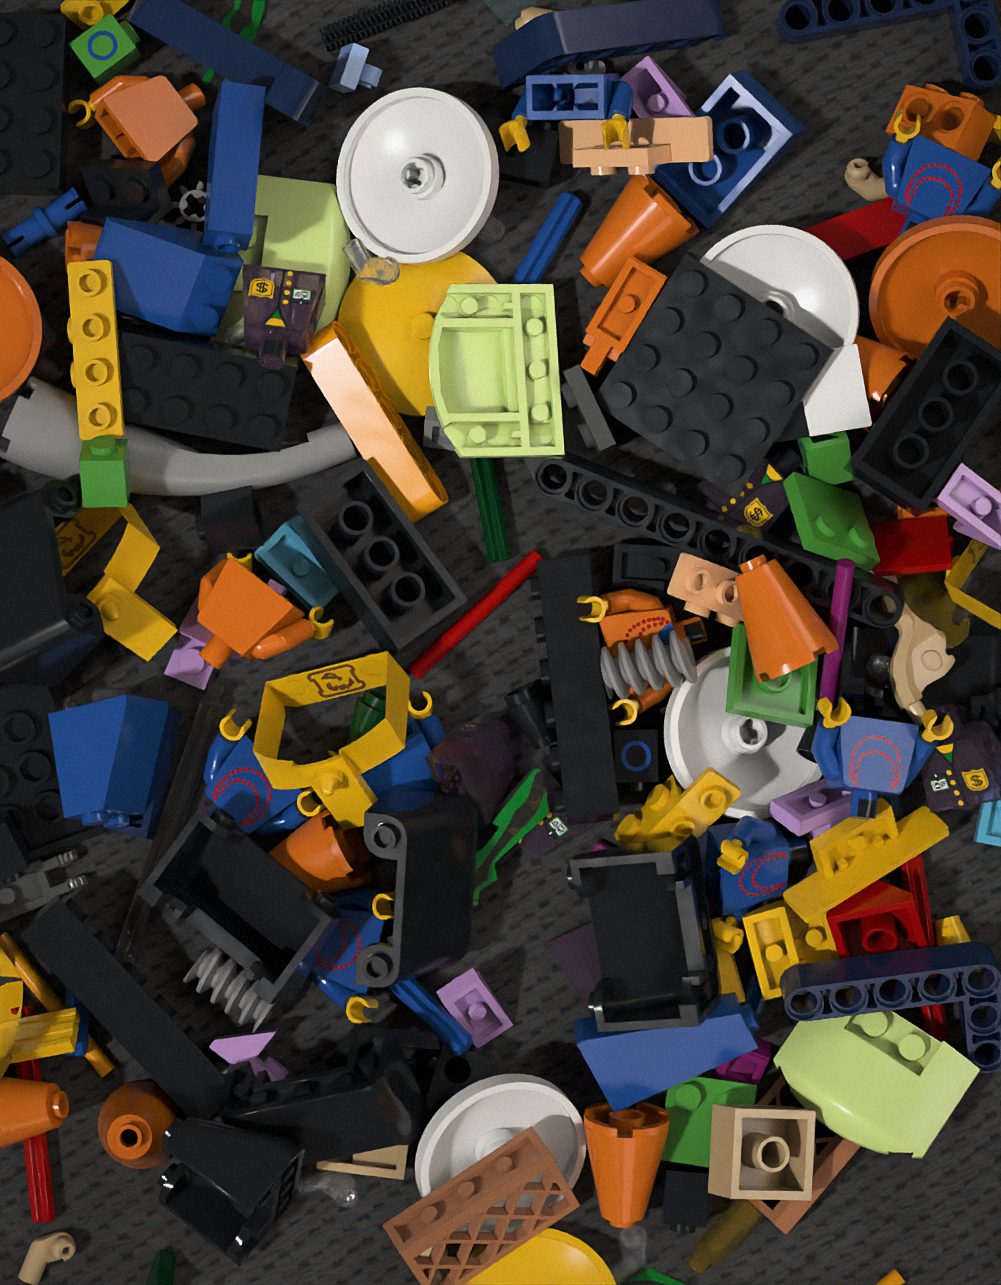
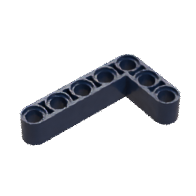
[126,0,330,126]
[492,0,727,92]
[776,0,1001,94]
[780,941,1001,1073]

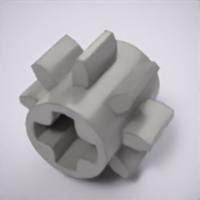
[172,181,206,231]

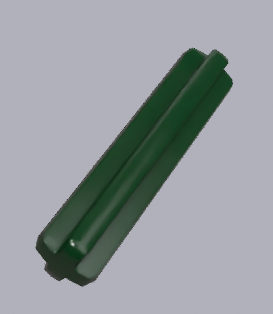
[469,458,511,563]

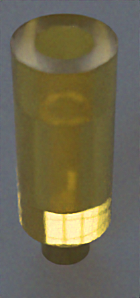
[687,1199,764,1275]

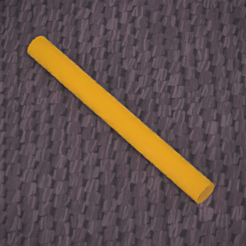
[0,932,116,1077]

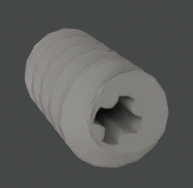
[601,630,698,700]
[183,945,276,1033]

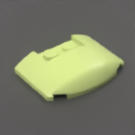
[211,175,351,354]
[429,284,565,458]
[773,985,980,1158]

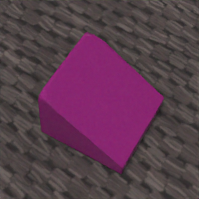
[714,1037,772,1085]

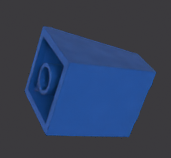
[48,694,168,829]

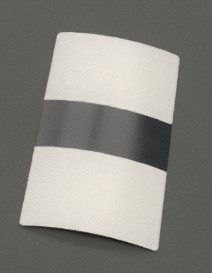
[775,344,872,443]

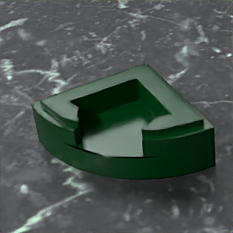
[146,1249,176,1285]

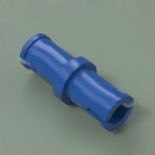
[2,186,89,258]

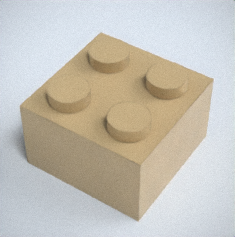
[708,1103,816,1201]

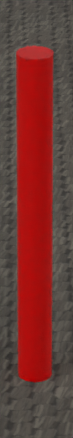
[407,549,544,680]

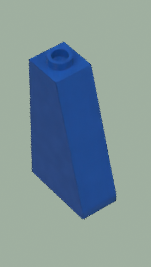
[203,80,266,253]
[573,992,760,1113]

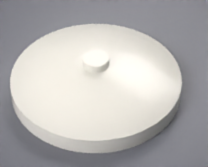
[336,87,499,265]
[700,225,860,348]
[664,646,822,819]
[415,1074,586,1232]

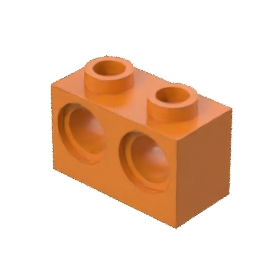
[885,84,996,162]

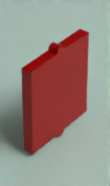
[870,516,954,577]

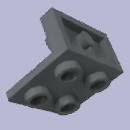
[523,364,616,482]

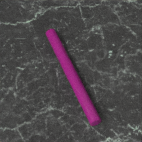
[817,558,855,710]

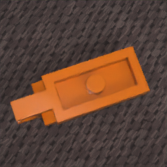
[580,255,669,377]

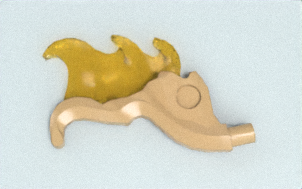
[863,567,970,726]

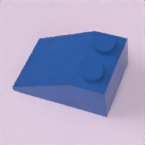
[651,69,806,230]
[92,216,244,337]

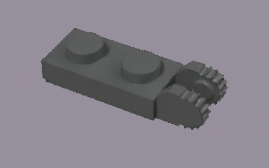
[0,849,88,923]

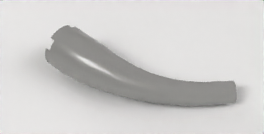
[0,376,357,496]

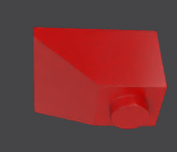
[826,880,929,959]

